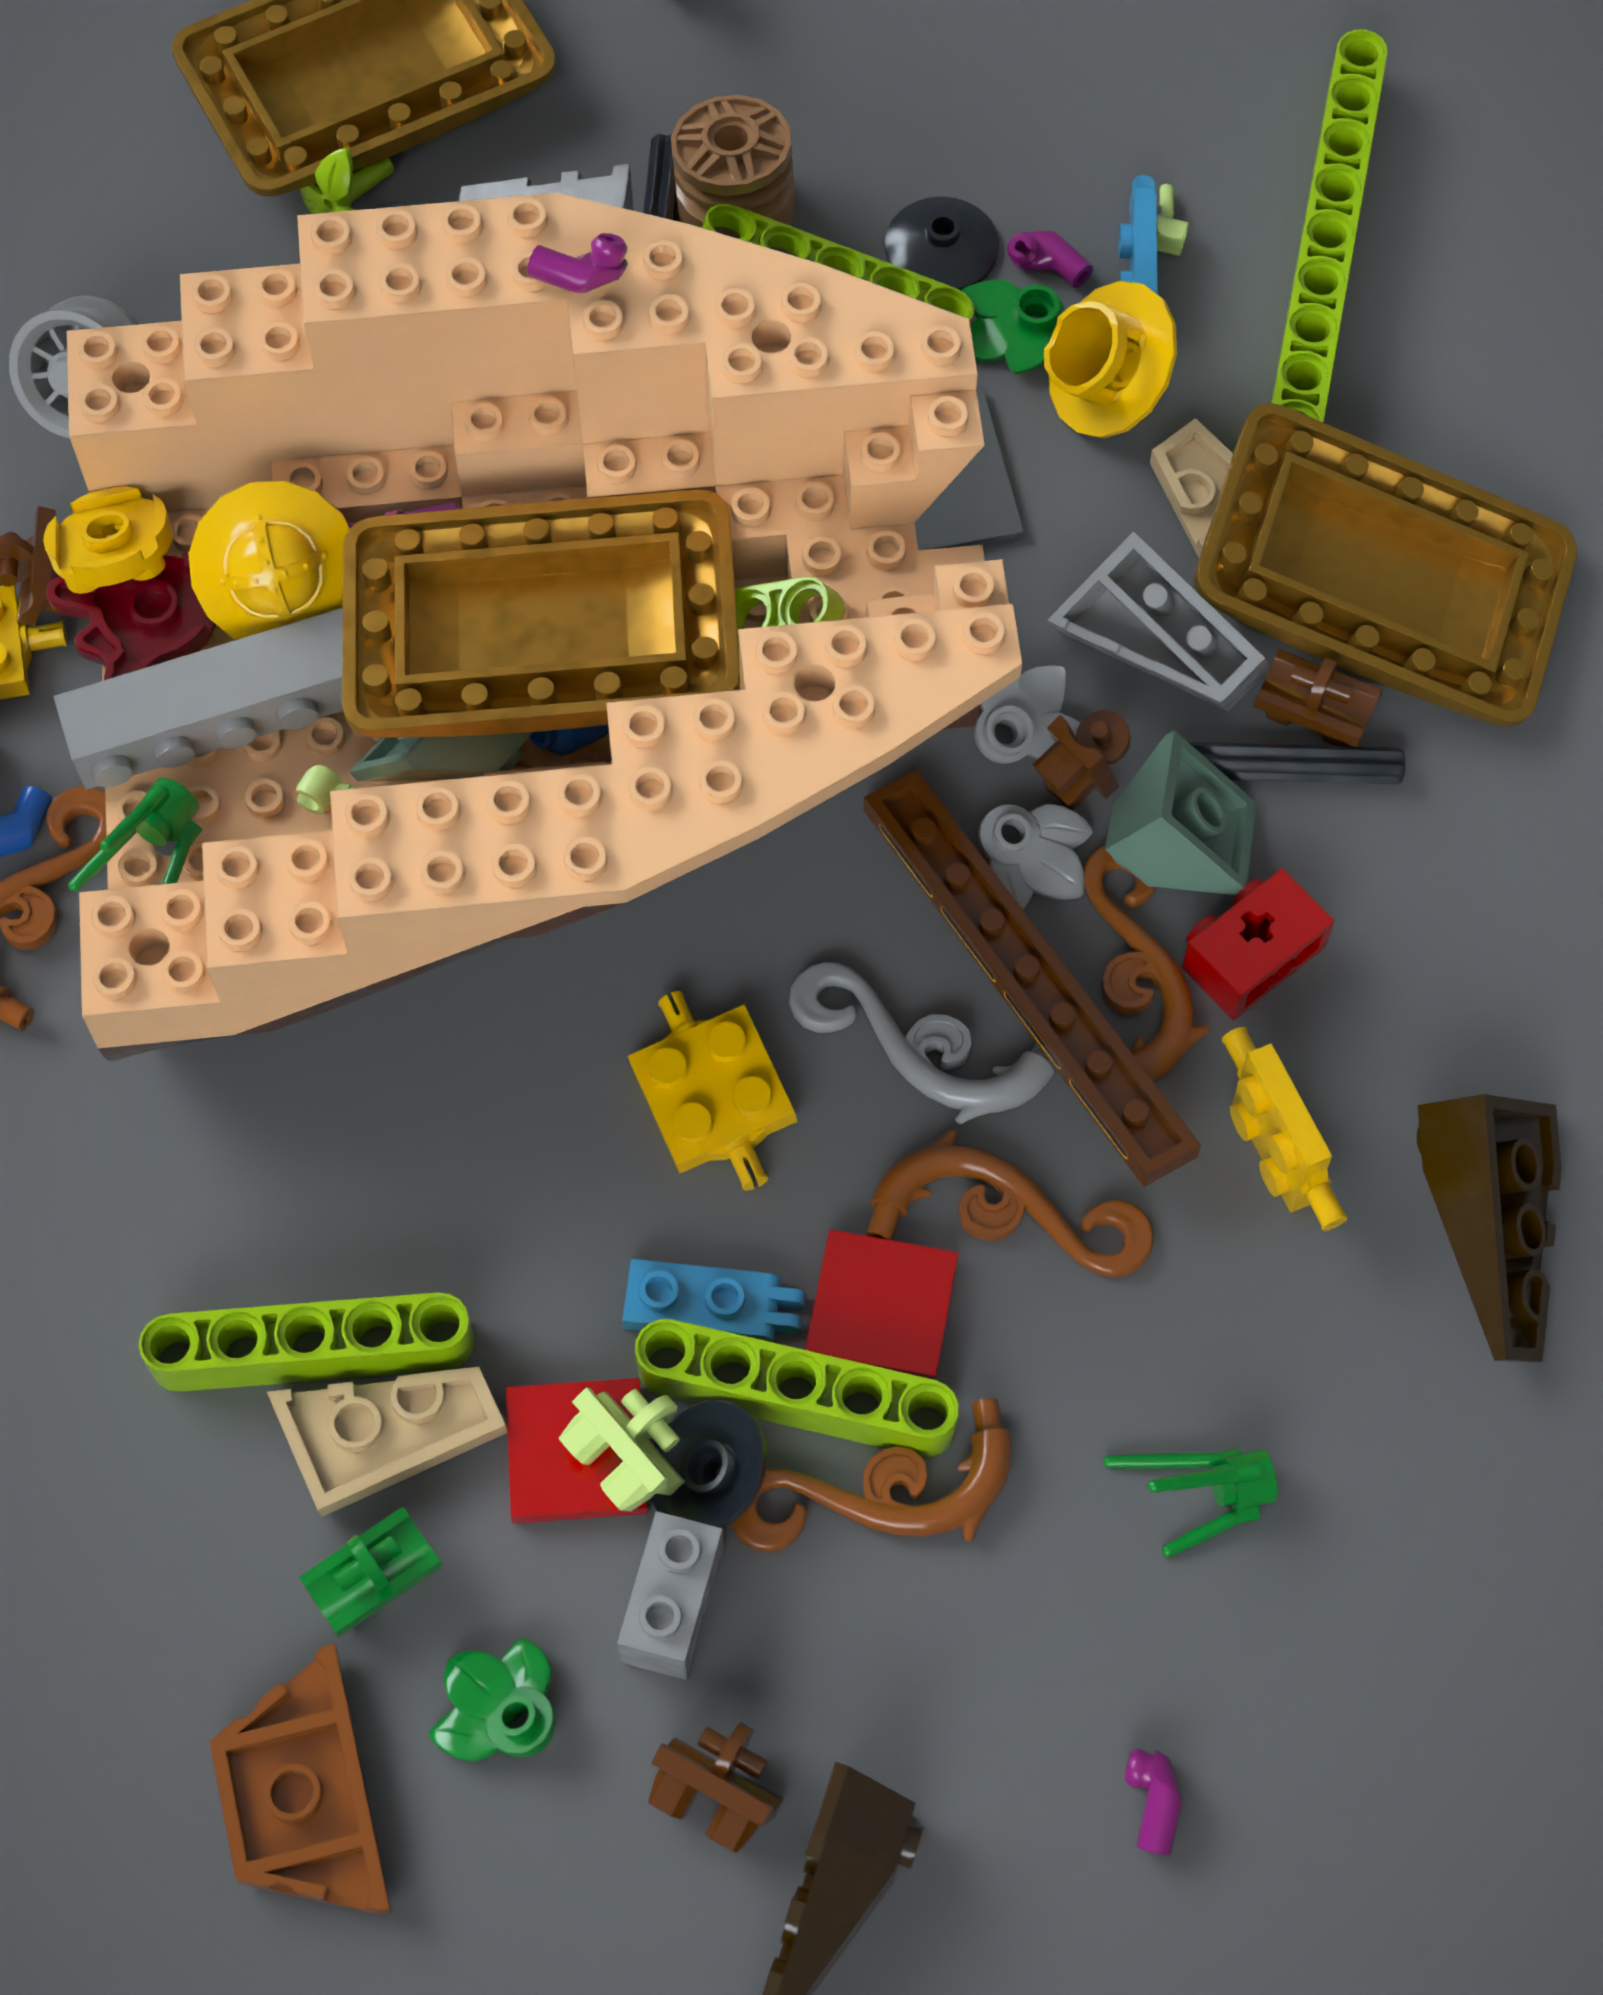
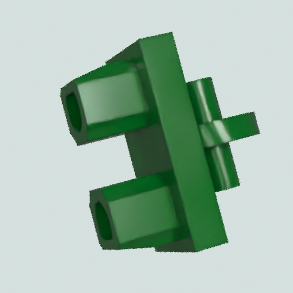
[299,1507,443,1638]

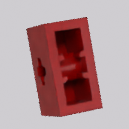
[1182,868,1334,1021]

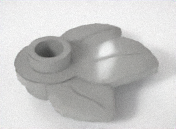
[974,665,1080,764]
[978,804,1092,910]

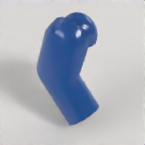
[0,786,52,857]

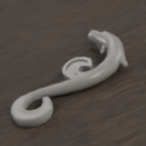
[789,962,1055,1124]

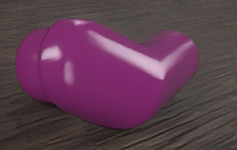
[1007,231,1094,288]
[527,233,628,293]
[1124,1749,1182,1855]

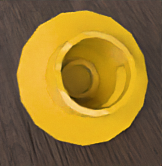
[1044,281,1177,438]
[189,480,350,640]

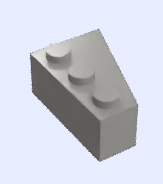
[1047,531,1271,712]

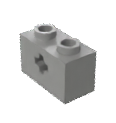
[617,1511,724,1680]

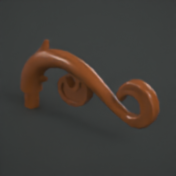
[0,786,107,1031]
[1083,845,1210,1082]
[866,1130,1154,1279]
[731,1398,1012,1553]

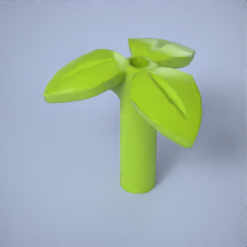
[299,148,394,214]

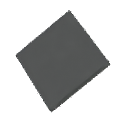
[915,387,1024,550]

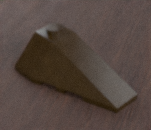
[1416,1094,1562,1363]
[762,1762,924,1995]

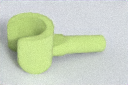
[1157,184,1189,256]
[296,765,357,815]

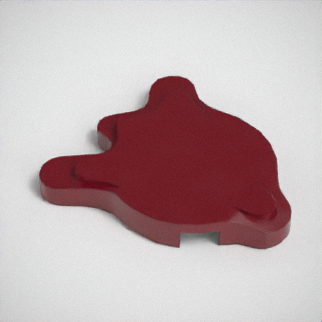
[46,553,217,680]

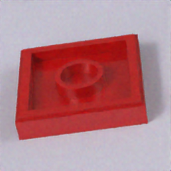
[805,1229,959,1380]
[506,1378,648,1524]

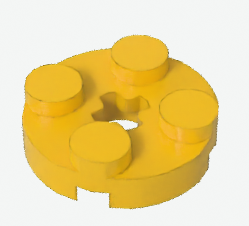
[43,486,173,594]

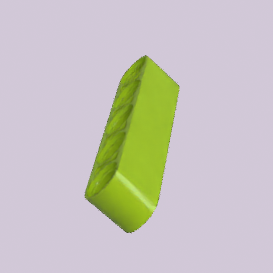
[138,1292,475,1392]
[635,1319,959,1457]

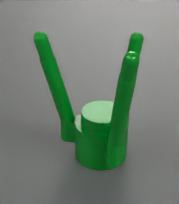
[68,778,202,892]
[1103,1448,1278,1558]

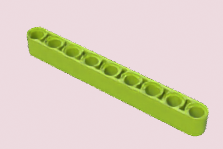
[1271,29,1388,423]

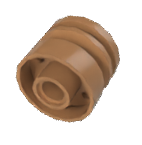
[671,95,796,239]

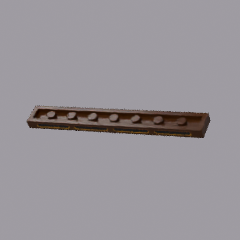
[863,770,1201,1187]

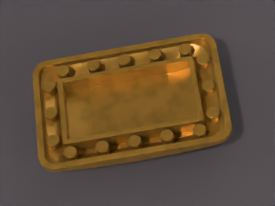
[171,0,556,197]
[1194,403,1577,727]
[342,489,740,737]

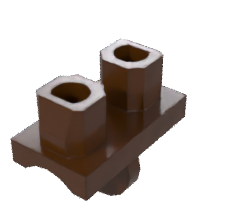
[0,506,72,627]
[1254,649,1382,747]
[1032,710,1131,810]
[648,1722,784,1853]

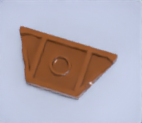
[209,1643,393,1915]

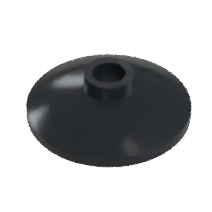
[885,197,999,290]
[651,1400,767,1529]

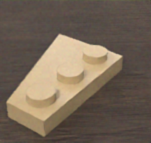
[1150,418,1233,558]
[267,1367,507,1517]

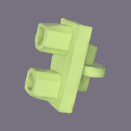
[559,1387,685,1512]

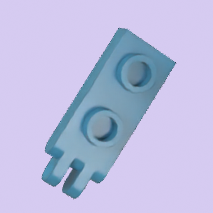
[1118,175,1158,294]
[622,1259,806,1342]

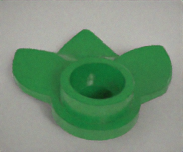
[960,280,1065,375]
[429,1637,556,1763]

